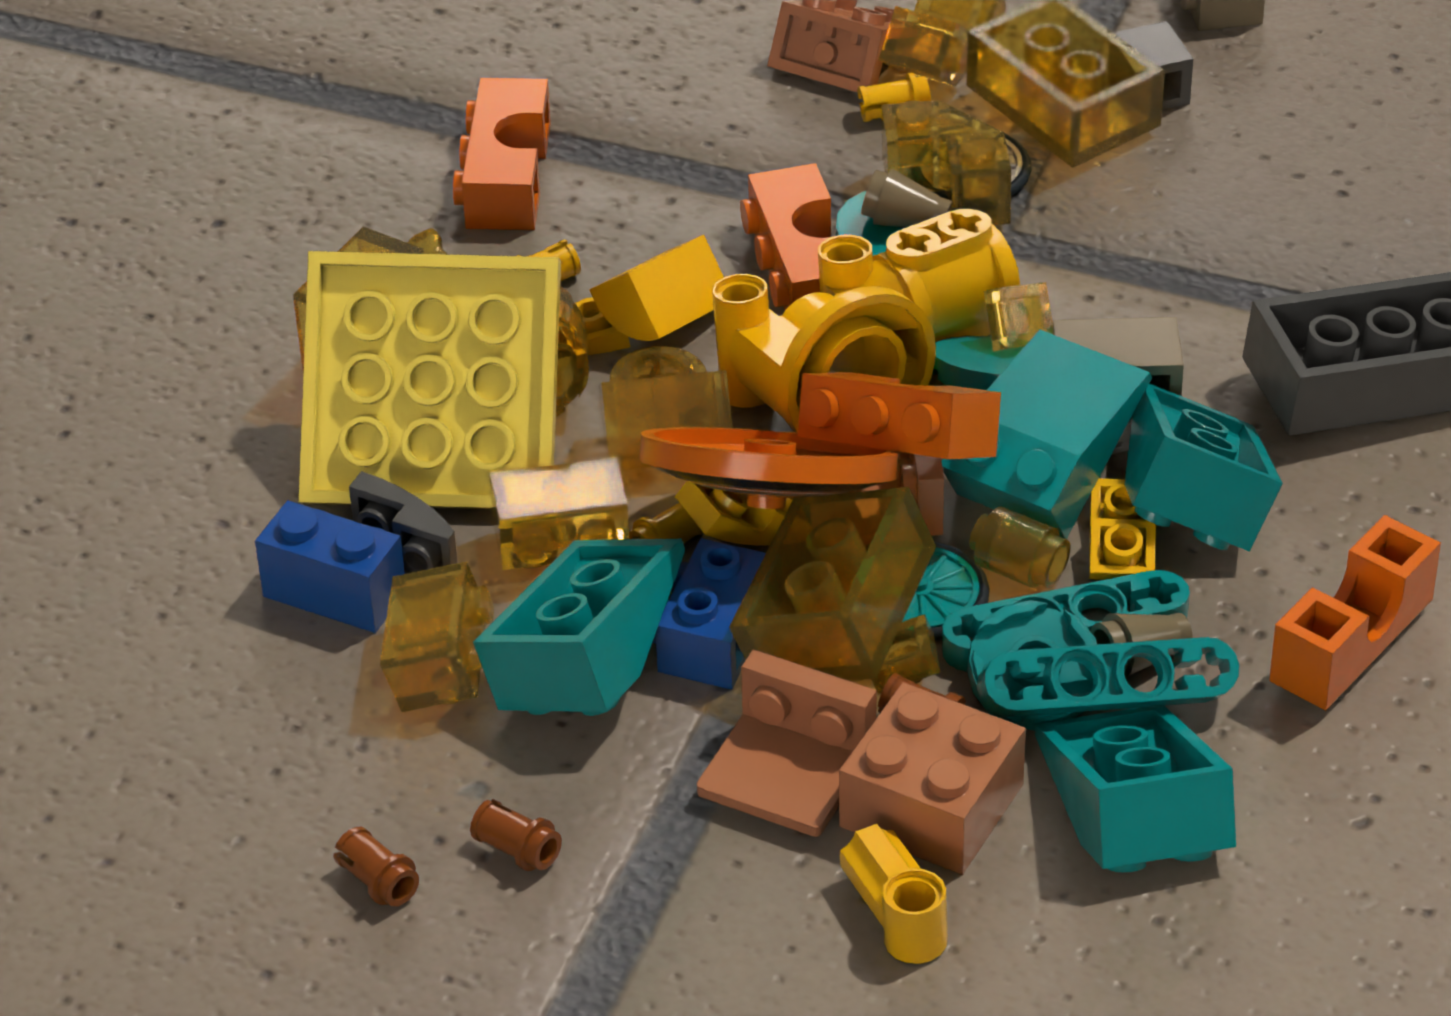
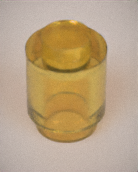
[969,506,1071,588]

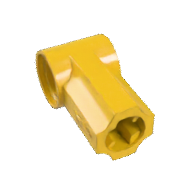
[840,824,948,964]

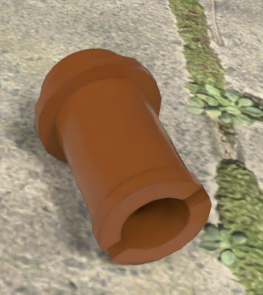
[470,799,562,871]
[333,826,419,907]

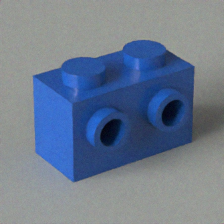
[255,500,407,633]
[652,538,776,690]

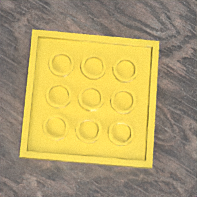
[299,251,561,511]

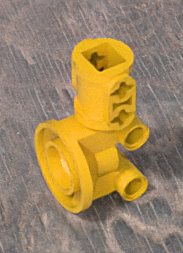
[712,209,1021,432]

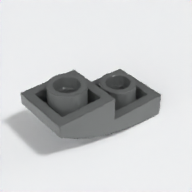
[349,471,459,586]

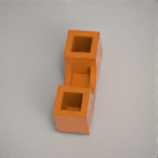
[453,78,551,230]
[740,163,847,310]
[798,372,1001,459]
[1269,515,1441,711]

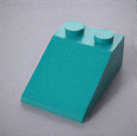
[942,329,1152,540]
[1124,383,1283,552]
[473,538,685,716]
[1035,706,1236,873]

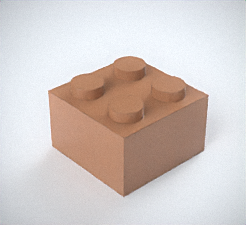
[839,682,1026,875]

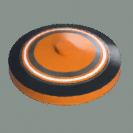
[639,427,900,509]

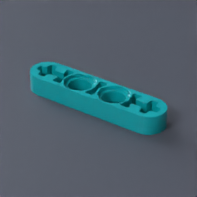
[942,570,1190,672]
[977,637,1239,717]

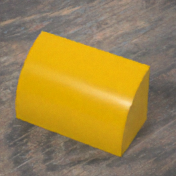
[589,234,724,341]

